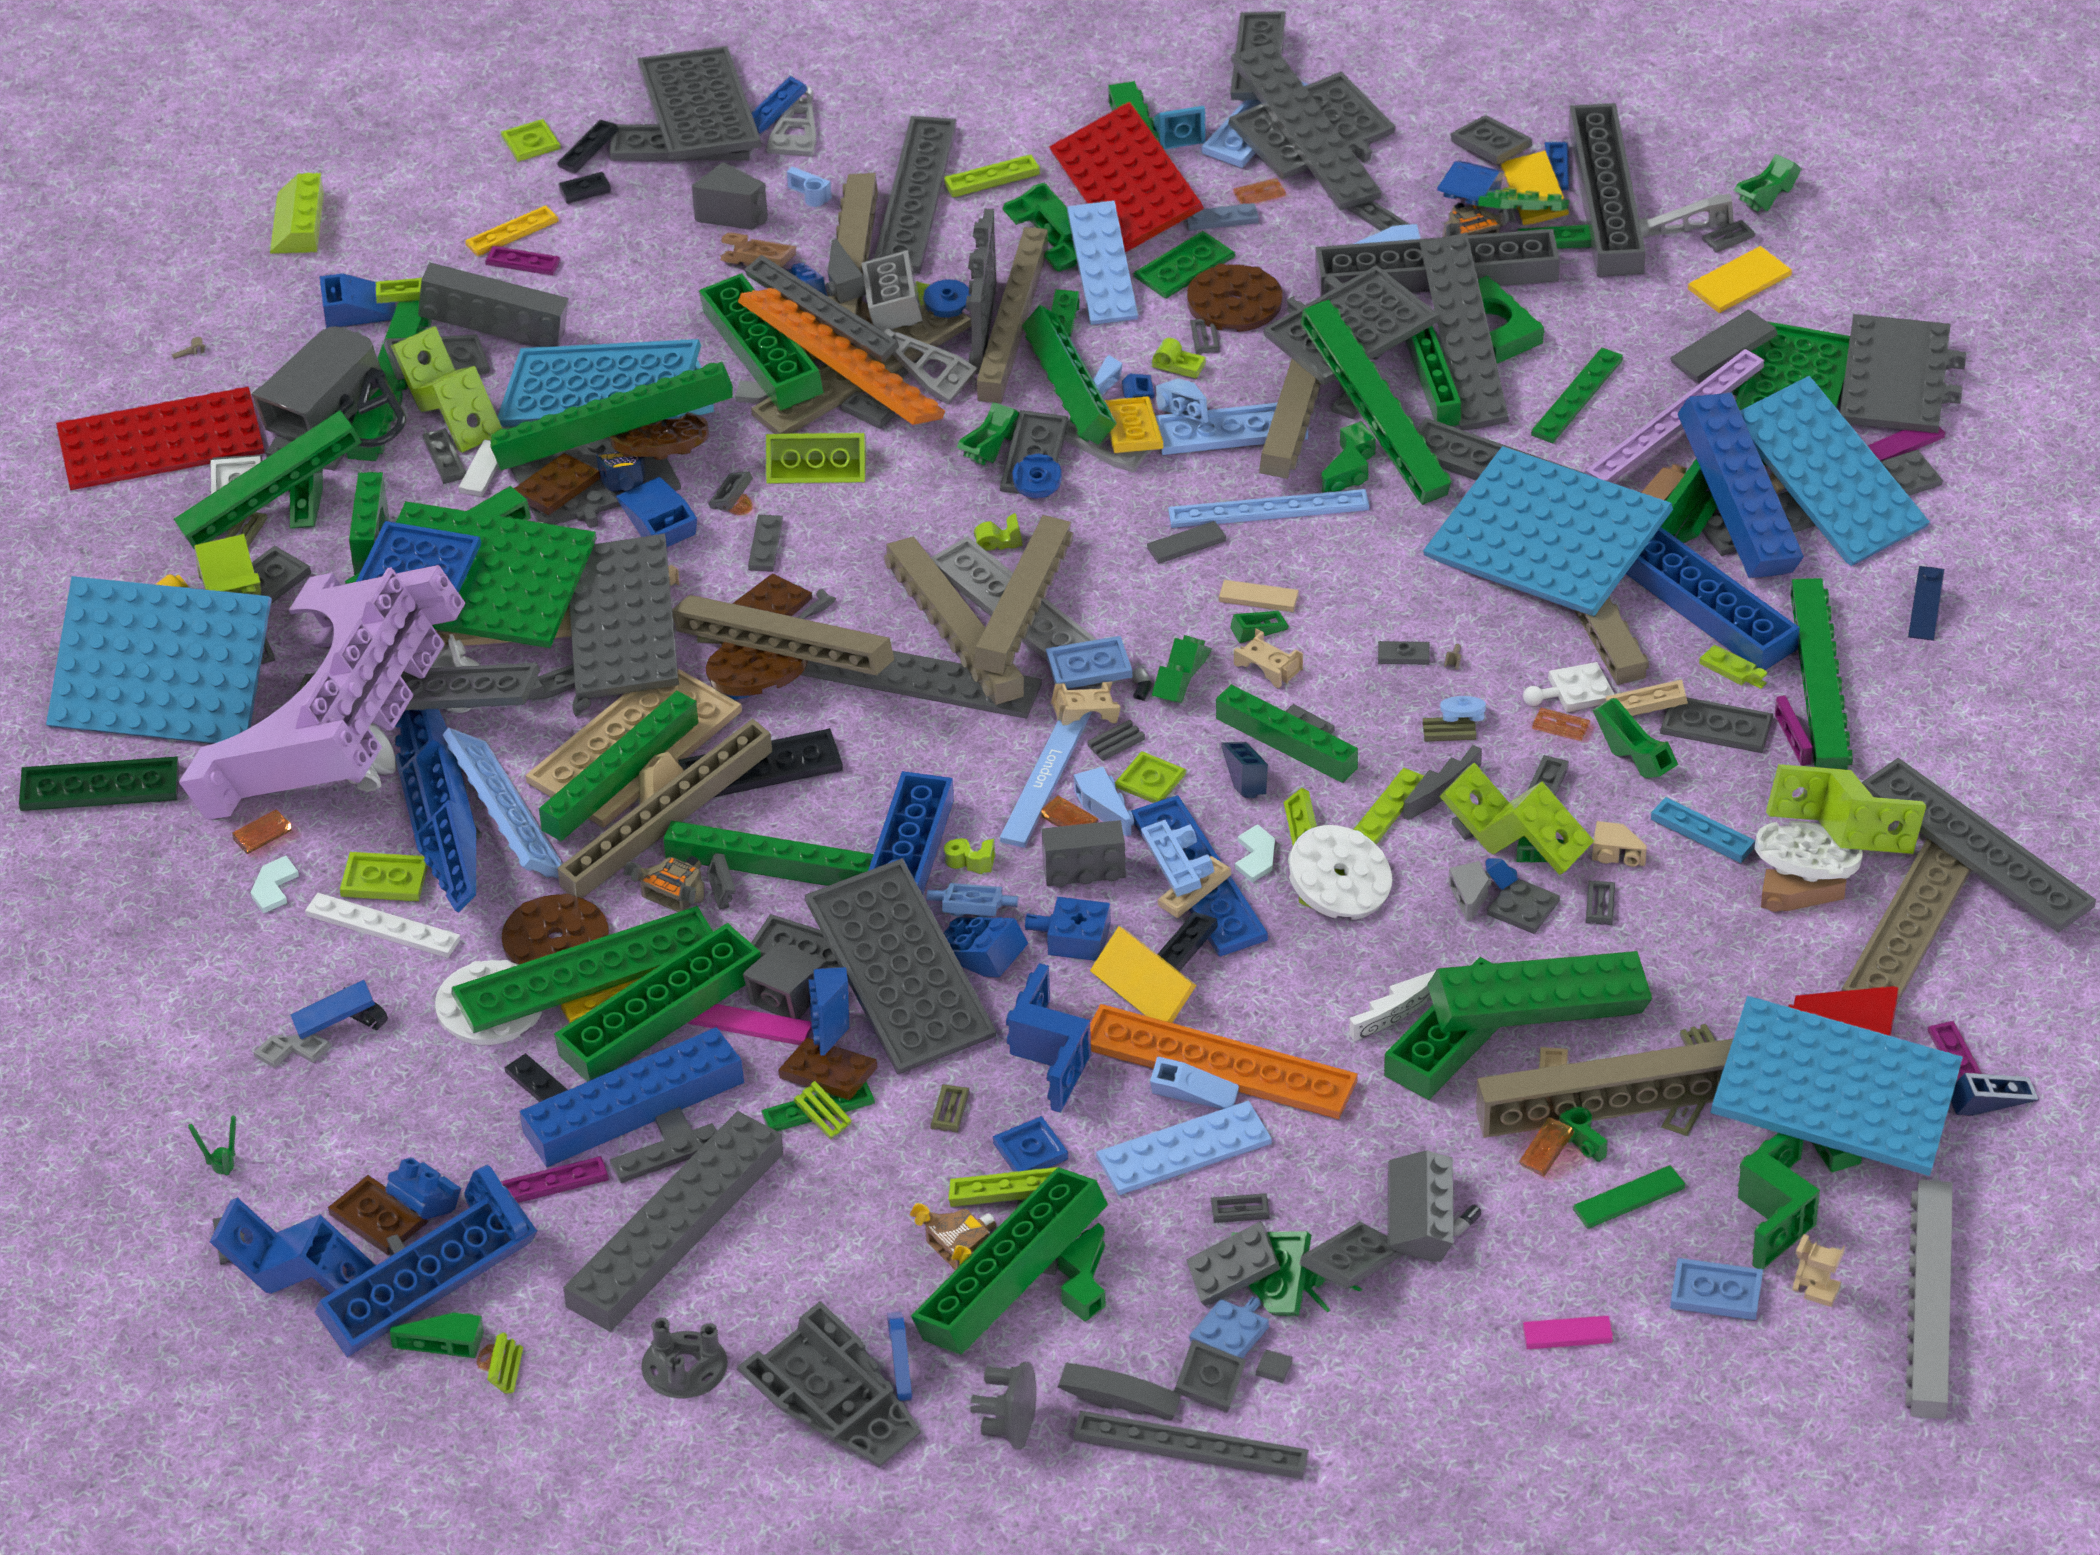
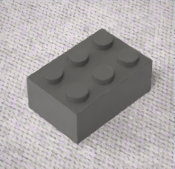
[1041,820,1126,887]

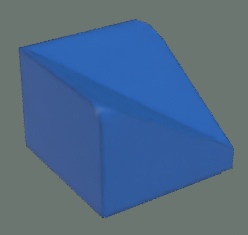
[1121,373,1155,398]
[1485,858,1518,890]

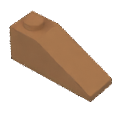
[1641,464,1687,501]
[1761,869,1847,912]

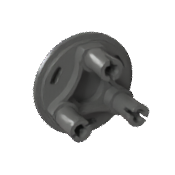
[641,1317,728,1399]
[970,1362,1037,1450]

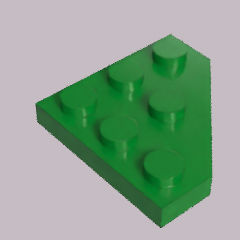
[1478,187,1569,211]
[1231,1231,1312,1316]

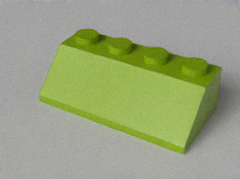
[270,172,324,254]
[766,433,866,483]

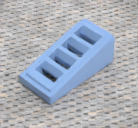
[1093,355,1123,395]

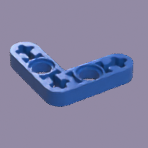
[464,1164,528,1240]
[887,1311,912,1401]

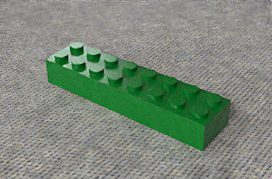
[698,273,824,411]
[554,923,761,1082]
[1427,951,1653,1032]
[911,1167,1108,1355]

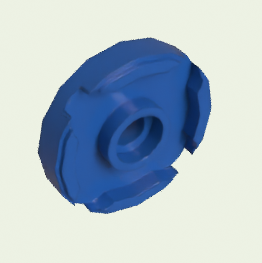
[923,279,971,318]
[1012,454,1062,499]

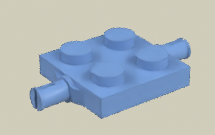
[927,883,1018,918]
[1189,1296,1269,1358]

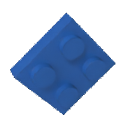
[993,1116,1068,1172]

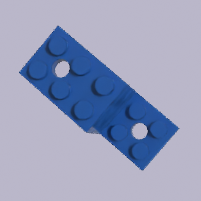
[1006,963,1091,1113]
[209,1197,376,1294]

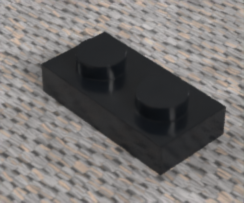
[559,171,611,204]

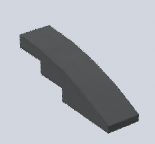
[1404,745,1482,820]
[1057,1362,1181,1421]

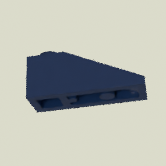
[1908,566,1945,641]
[1221,742,1268,798]
[1951,1073,2039,1116]

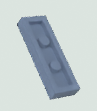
[1186,203,1259,231]

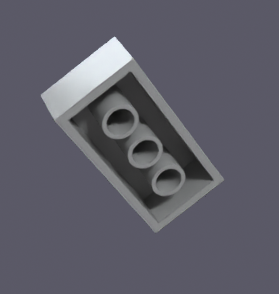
[862,250,923,332]

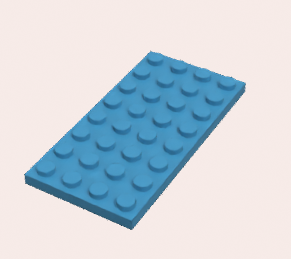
[497,339,702,427]
[1740,376,1930,566]

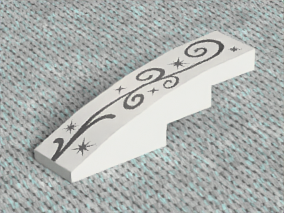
[1349,970,1436,1042]

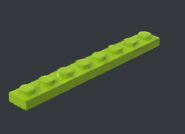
[1299,767,1424,910]

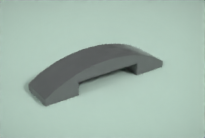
[528,664,575,699]

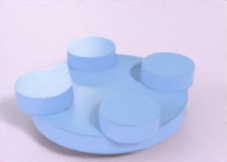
[1440,696,1486,722]

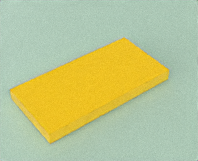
[1500,151,1569,225]
[1688,246,1792,313]
[1104,396,1163,453]
[1090,926,1197,1023]

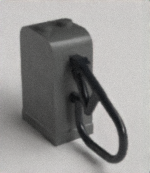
[252,326,406,448]

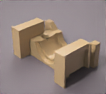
[1234,629,1303,689]
[1051,682,1121,725]
[1792,1234,1845,1307]

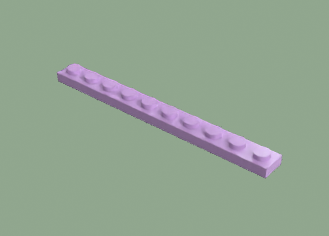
[1585,349,1764,483]

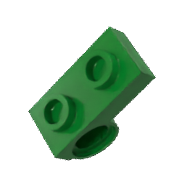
[1051,289,1080,337]
[1559,1107,1608,1162]

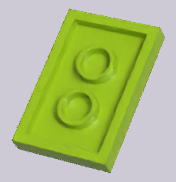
[340,852,428,901]

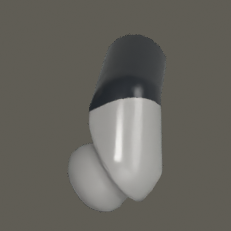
[1130,667,1153,701]
[1453,1205,1482,1236]

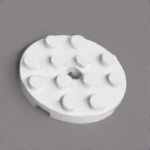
[1755,821,1863,882]
[1287,825,1392,920]
[435,960,542,1045]

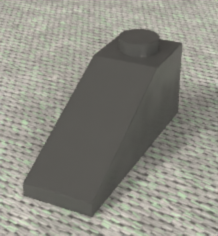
[826,239,866,304]

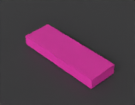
[1523,1315,1613,1349]

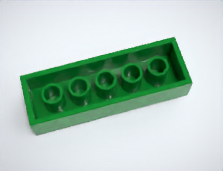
[1384,957,1500,1100]

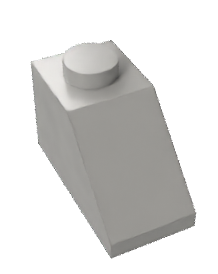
[1449,861,1491,921]

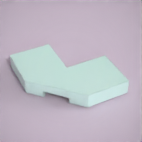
[1235,824,1275,883]
[251,856,299,914]

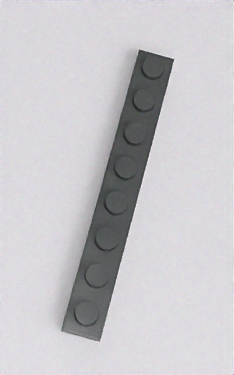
[745,255,899,362]
[1074,1410,1309,1479]

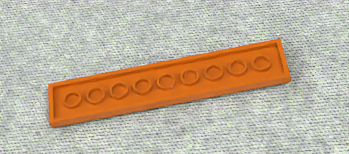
[738,288,945,425]
[1090,1004,1358,1119]

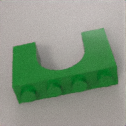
[1478,275,1545,364]
[349,472,389,575]

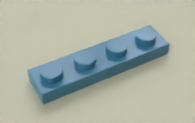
[1651,797,1756,863]

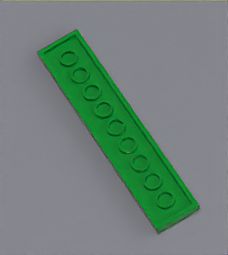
[451,906,713,1034]

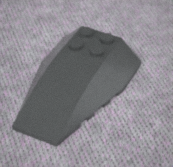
[737,1301,921,1468]

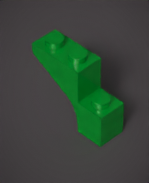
[1734,153,1802,212]
[956,402,1020,466]
[1321,421,1376,493]
[1152,635,1212,703]
[1592,698,1679,778]
[1058,1223,1106,1322]

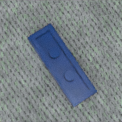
[751,75,808,134]
[1544,142,1569,191]
[290,980,375,1040]

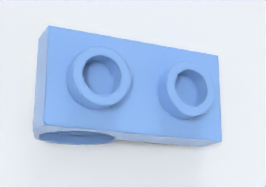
[787,166,832,207]

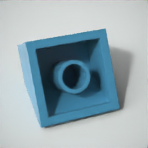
[1154,106,1206,150]

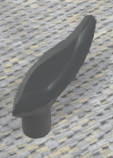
[798,589,837,619]
[572,695,591,717]

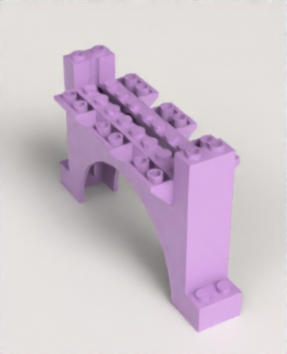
[179,565,465,819]

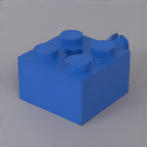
[1025,896,1111,961]

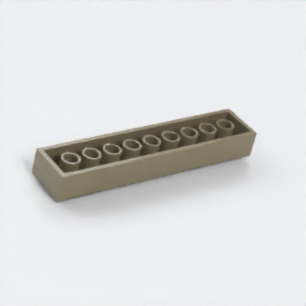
[1476,1038,1733,1138]

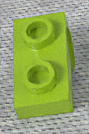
[1152,337,1206,379]

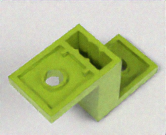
[391,326,503,453]
[194,534,261,595]
[1439,763,1594,875]
[1766,764,1926,854]

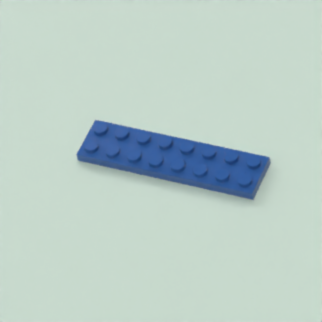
[1131,795,1268,957]

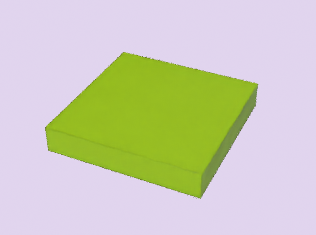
[501,119,561,162]
[1115,751,1186,803]

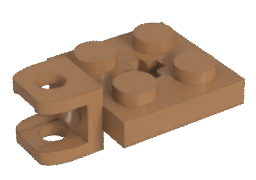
[720,233,796,267]

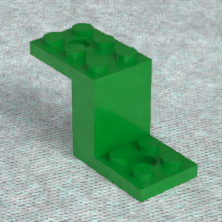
[1738,1133,1820,1269]

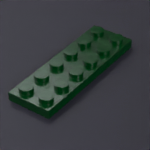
[19,756,179,811]

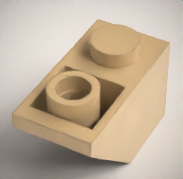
[639,752,684,804]
[1592,821,1647,867]

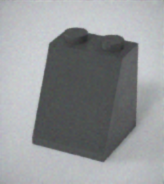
[692,162,768,230]
[743,942,828,1019]

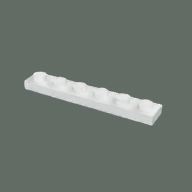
[305,893,460,958]

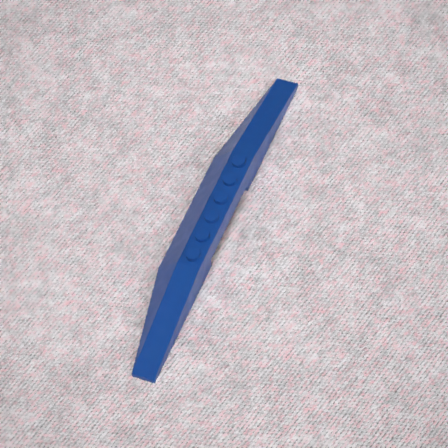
[395,709,476,913]

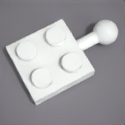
[211,456,261,494]
[1523,662,1614,712]

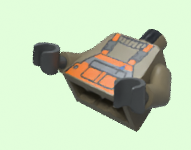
[1442,203,1516,237]
[623,856,705,912]

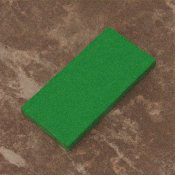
[1133,231,1235,299]

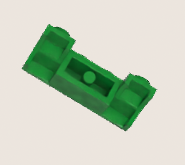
[1002,182,1077,272]

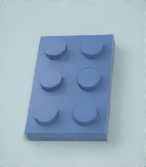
[1046,636,1132,689]
[1670,1258,1763,1320]

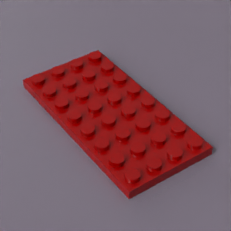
[1049,102,1204,253]
[56,386,265,491]

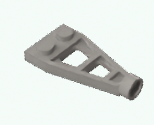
[767,86,817,156]
[1639,193,1734,237]
[884,328,977,405]
[1064,420,1150,473]

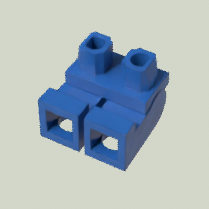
[386,1157,462,1219]

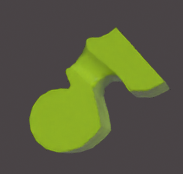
[974,513,1023,551]
[944,838,996,874]

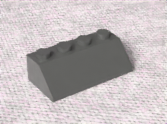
[1387,1150,1454,1262]

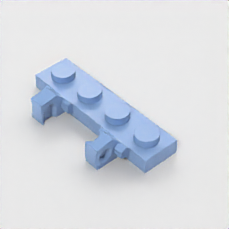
[1141,820,1214,897]

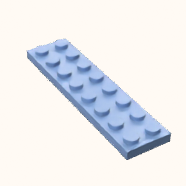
[443,727,563,879]

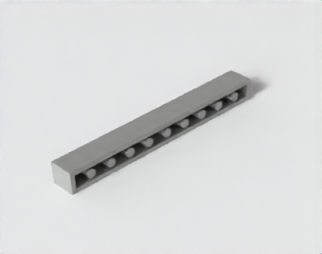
[1905,1180,1953,1419]

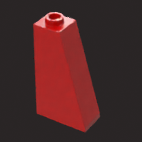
[1788,986,1899,1036]

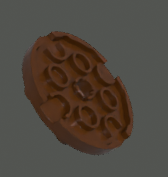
[1187,264,1283,332]
[610,412,709,460]
[706,642,808,696]
[502,893,609,965]

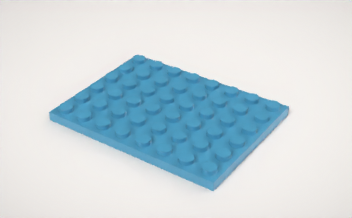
[1423,446,1673,616]
[46,576,272,744]
[1710,995,1963,1176]

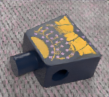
[596,452,646,491]

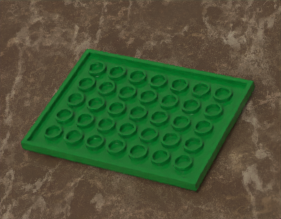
[396,501,597,648]

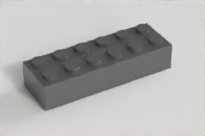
[418,262,569,347]

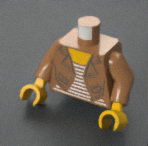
[909,1203,997,1270]

